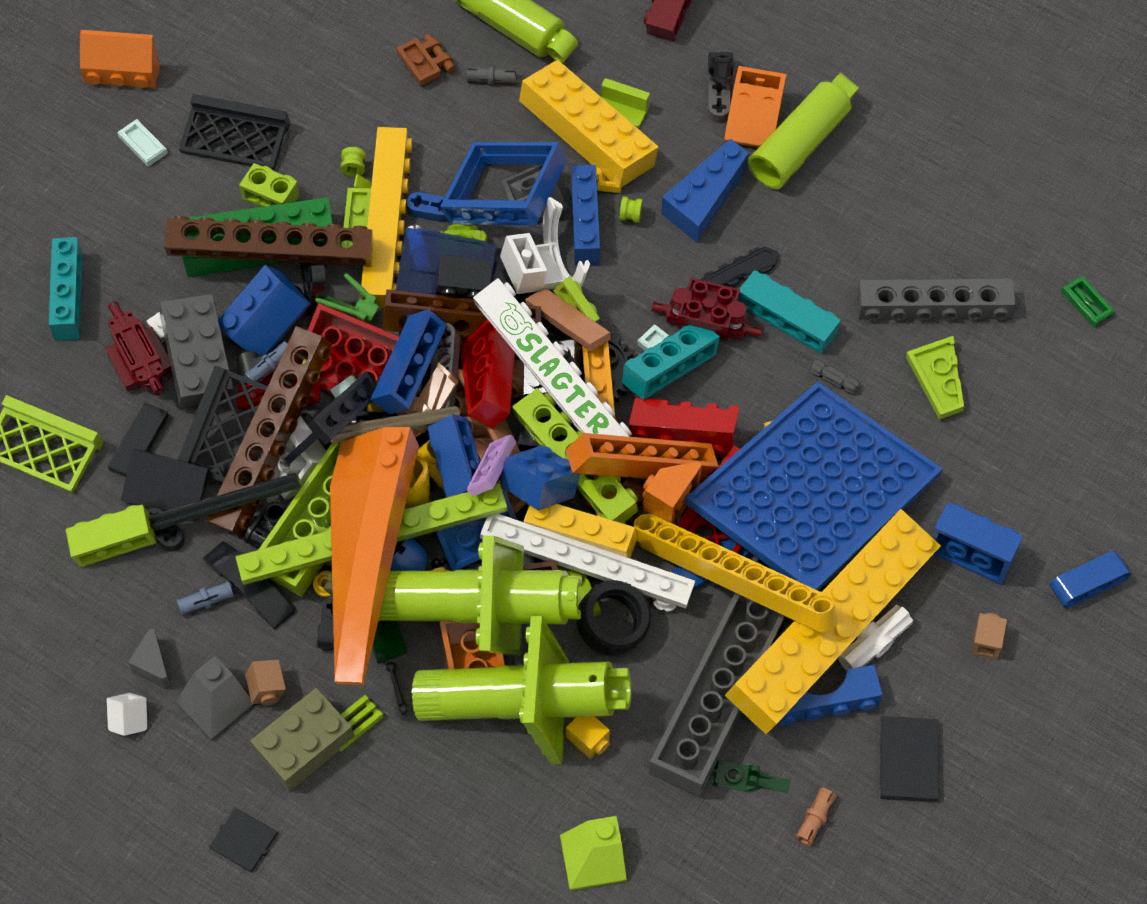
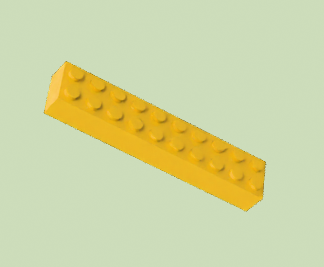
[725,509,941,734]

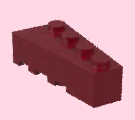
[643,0,692,41]

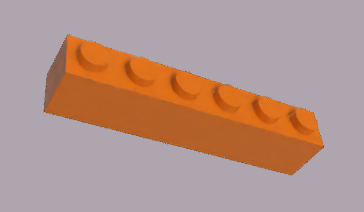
[566,433,719,482]

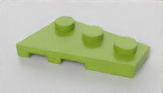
[906,336,964,420]

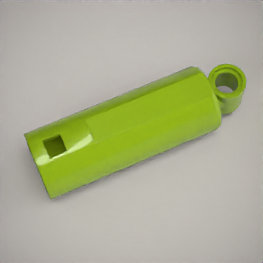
[453,0,579,63]
[748,72,859,189]

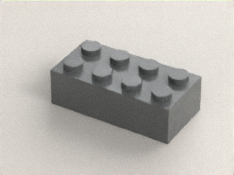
[160,294,233,408]

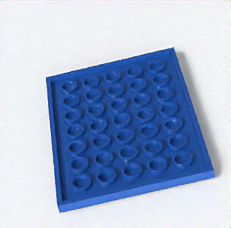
[684,382,943,591]

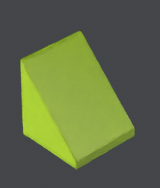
[354,174,372,188]

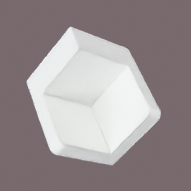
[107,693,147,736]

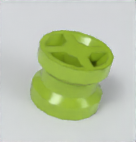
[340,147,366,177]
[619,196,643,224]

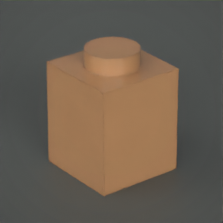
[970,613,1007,659]
[245,660,286,706]

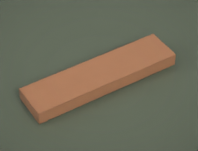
[525,288,611,351]

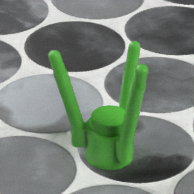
[315,273,379,323]

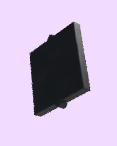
[209,808,278,873]

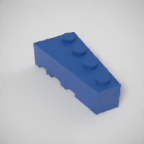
[661,139,749,243]

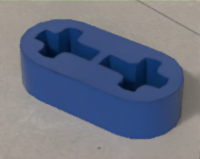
[407,192,448,222]

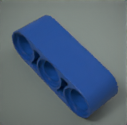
[1050,551,1131,608]

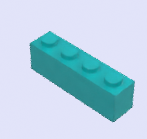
[738,270,841,354]

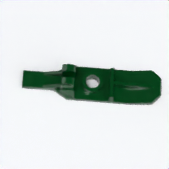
[706,759,790,793]

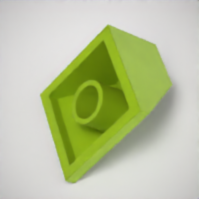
[560,816,627,891]

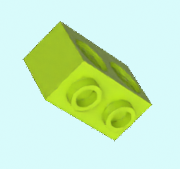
[239,163,300,207]

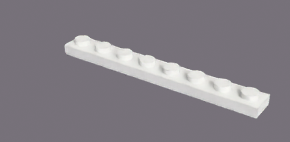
[480,514,695,609]

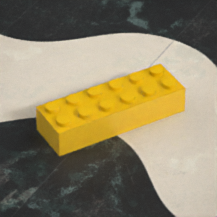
[519,60,659,189]

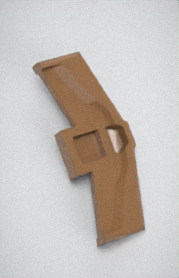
[397,362,459,438]

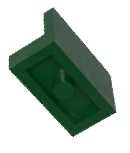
[372,621,408,664]

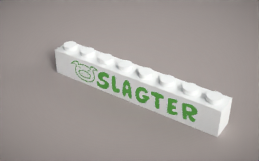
[473,278,632,437]

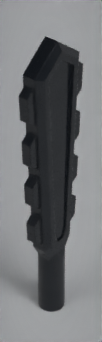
[686,247,778,289]

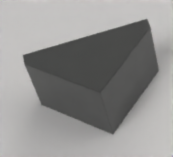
[128,629,171,689]

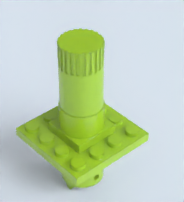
[378,535,582,656]
[412,616,632,765]

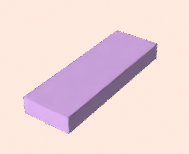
[467,435,516,497]

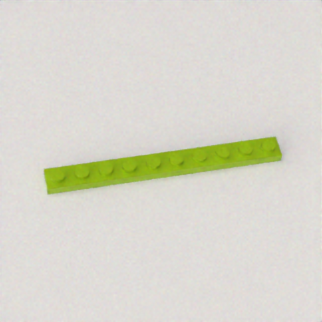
[235,483,507,585]

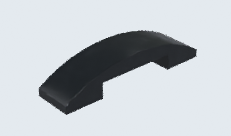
[203,541,295,630]

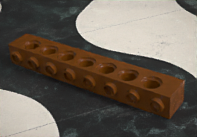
[164,216,373,267]
[206,326,333,537]

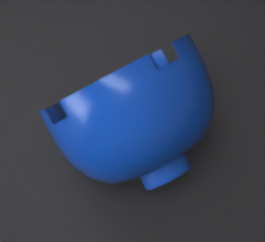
[390,538,429,571]

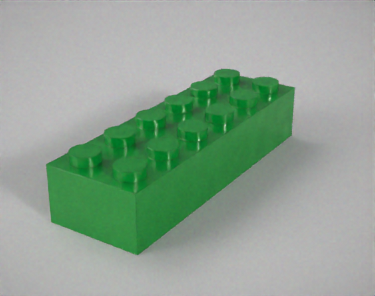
[183,197,333,277]

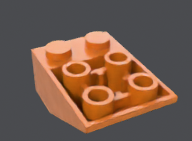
[724,66,786,148]

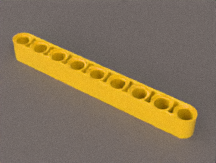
[634,514,837,632]

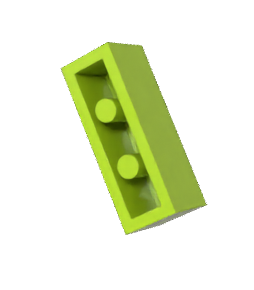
[66,504,157,567]

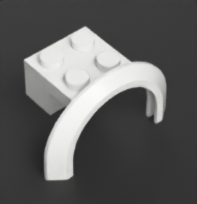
[500,197,590,294]

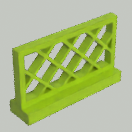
[0,395,104,493]

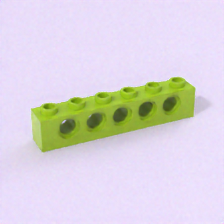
[512,388,638,524]

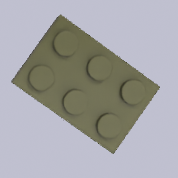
[250,688,355,792]

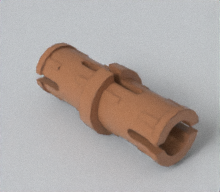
[795,788,836,846]

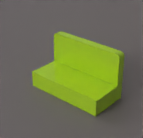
[601,78,650,129]

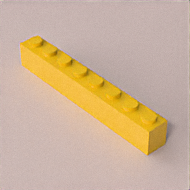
[360,127,412,308]

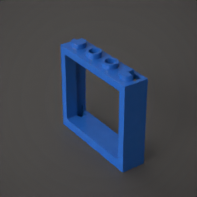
[440,142,568,226]

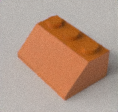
[80,30,160,88]
[642,461,702,525]

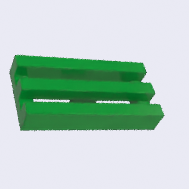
[1061,276,1115,328]

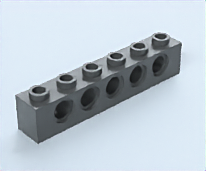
[857,279,1015,321]

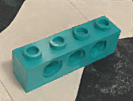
[49,237,83,341]
[622,325,720,400]

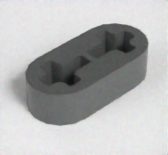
[708,81,730,123]

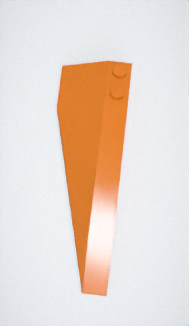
[330,427,419,685]

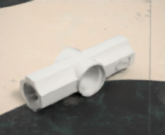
[838,605,913,671]

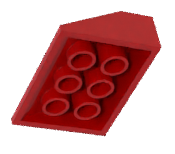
[305,303,399,393]

